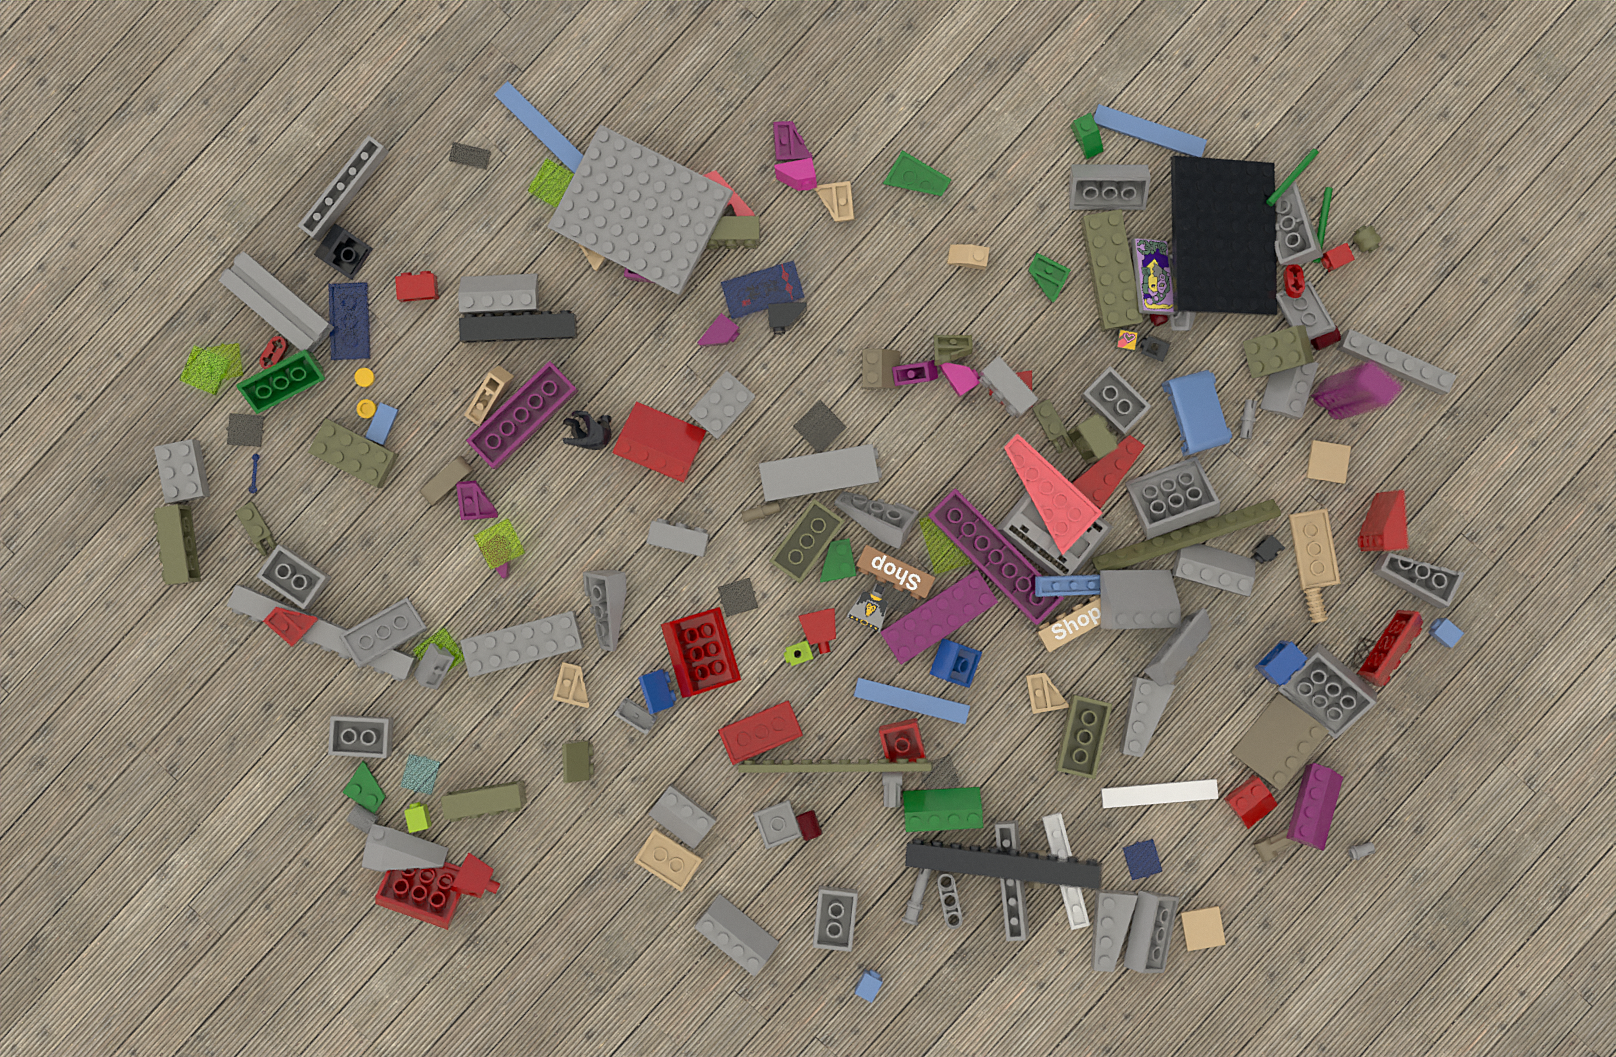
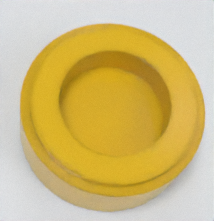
[355,368,375,387]
[356,399,377,419]

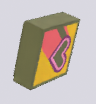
[1116,329,1139,352]

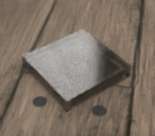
[793,400,847,453]

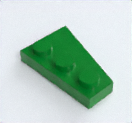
[883,150,952,197]

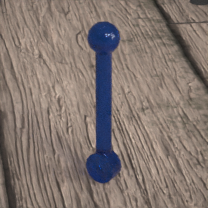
[249,454,260,493]

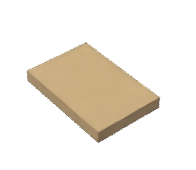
[634,828,703,892]

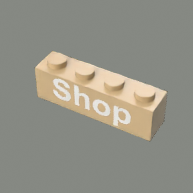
[1036,594,1101,652]

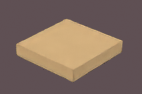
[1306,440,1351,484]
[1180,905,1226,951]

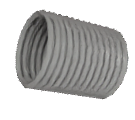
[346,804,379,834]

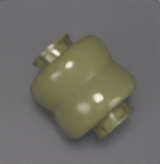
[1352,224,1382,253]

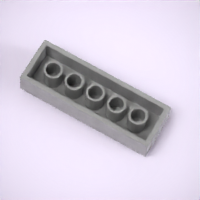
[460,610,585,678]

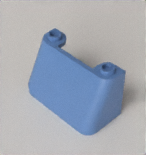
[1161,370,1232,456]

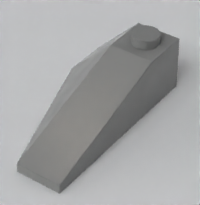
[1275,182,1323,265]
[362,824,449,872]

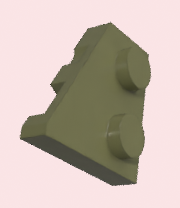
[933,335,973,366]

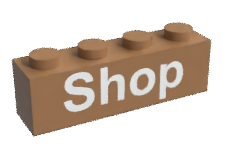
[856,545,935,600]

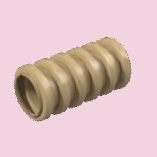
[1304,586,1328,623]

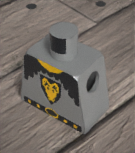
[846,583,888,632]

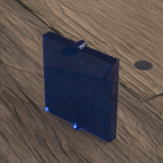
[1122,839,1163,881]

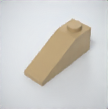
[464,366,515,426]

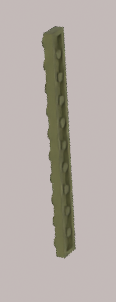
[1091,499,1281,574]
[738,758,933,773]

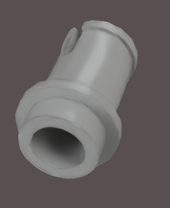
[1348,842,1375,861]

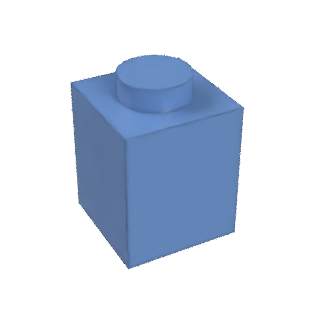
[1428,618,1464,648]
[854,969,883,1003]

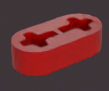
[1283,264,1305,298]
[259,336,289,369]

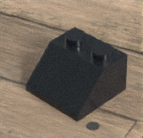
[314,223,373,280]
[768,302,807,335]

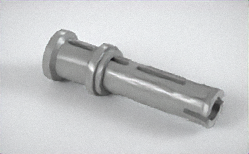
[901,868,932,926]

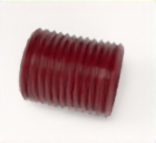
[1310,325,1341,351]
[795,810,823,841]

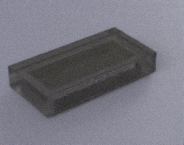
[449,142,491,170]

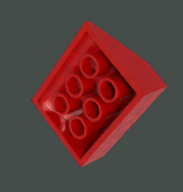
[612,401,707,483]
[1357,489,1408,551]
[660,607,741,698]
[1357,610,1423,687]
[375,862,462,930]

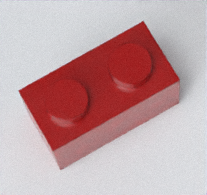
[395,271,439,302]

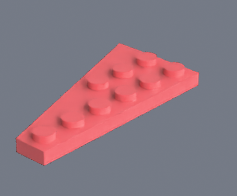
[1004,433,1103,555]

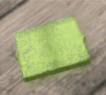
[207,343,244,381]

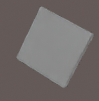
[753,799,802,850]

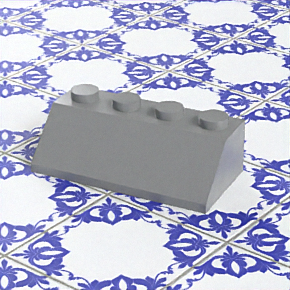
[1069,164,1151,210]
[458,273,539,315]
[1171,543,1256,597]
[1143,608,1212,686]
[1124,890,1179,973]
[694,894,779,977]

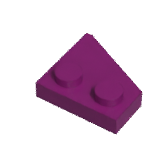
[773,121,813,161]
[456,481,498,520]

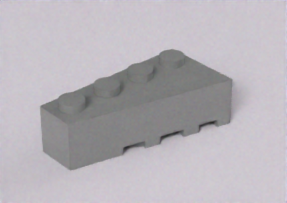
[1372,553,1465,609]
[1119,676,1175,757]
[1091,889,1138,972]

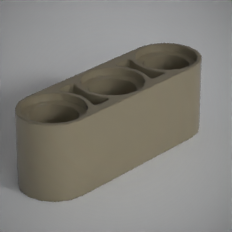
[420,456,474,507]

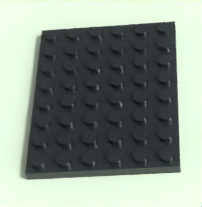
[1171,155,1277,316]

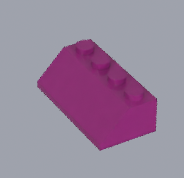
[1286,763,1343,851]

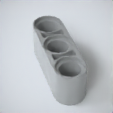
[936,871,962,929]

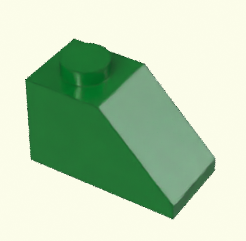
[1070,112,1104,160]

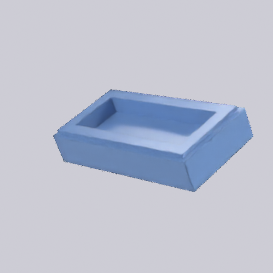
[365,402,399,445]

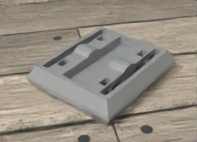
[997,491,1113,576]

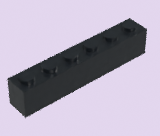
[459,310,577,343]

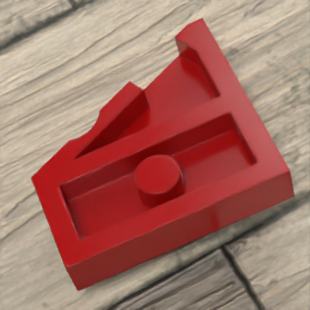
[263,607,319,647]

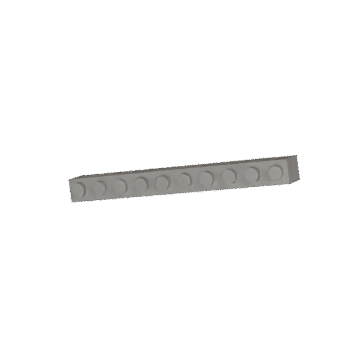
[227,585,417,682]

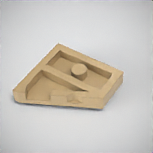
[814,181,855,223]
[552,661,589,708]
[1025,672,1069,714]

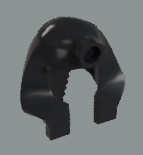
[562,410,612,450]

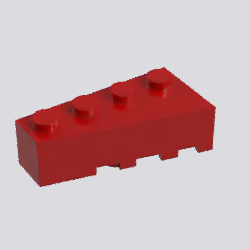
[1071,435,1145,509]

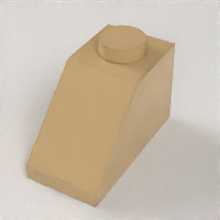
[947,244,990,270]

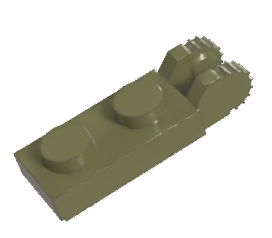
[1032,399,1073,454]
[235,501,277,556]

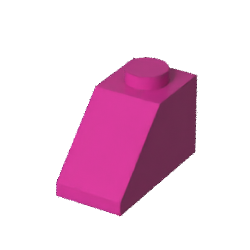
[774,158,817,191]
[938,363,980,397]

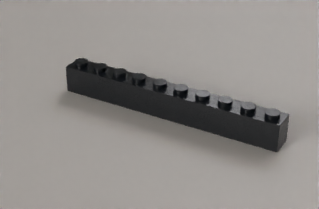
[905,838,1103,890]

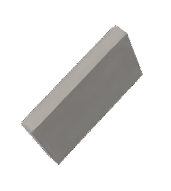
[1276,280,1336,340]

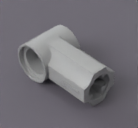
[882,772,902,807]

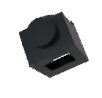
[1140,334,1171,362]
[1251,535,1285,565]

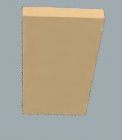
[1288,508,1341,590]

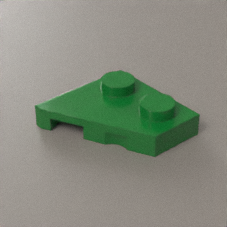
[1028,253,1071,304]

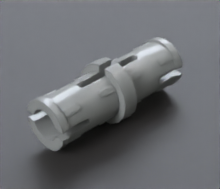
[1239,400,1258,439]

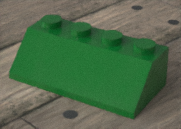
[236,349,325,414]
[903,787,983,832]

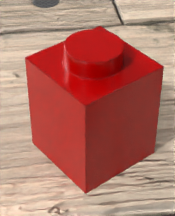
[1321,242,1355,272]

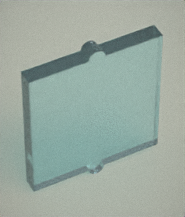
[400,754,440,795]

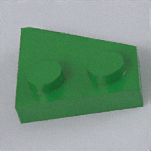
[820,538,856,583]
[342,761,387,813]

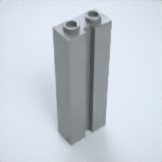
[219,251,334,353]
[759,444,882,502]

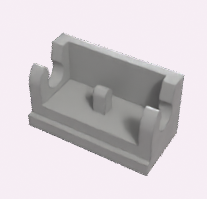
[413,643,455,689]
[614,697,658,735]

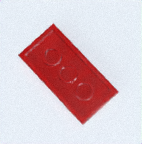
[718,700,803,765]

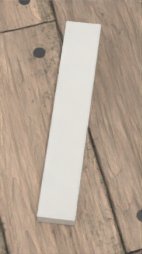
[1101,779,1218,808]
[1042,812,1090,930]

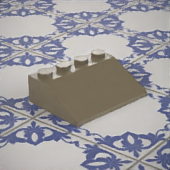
[1230,693,1329,791]

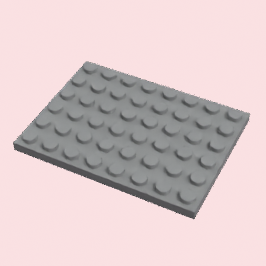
[547,124,734,296]

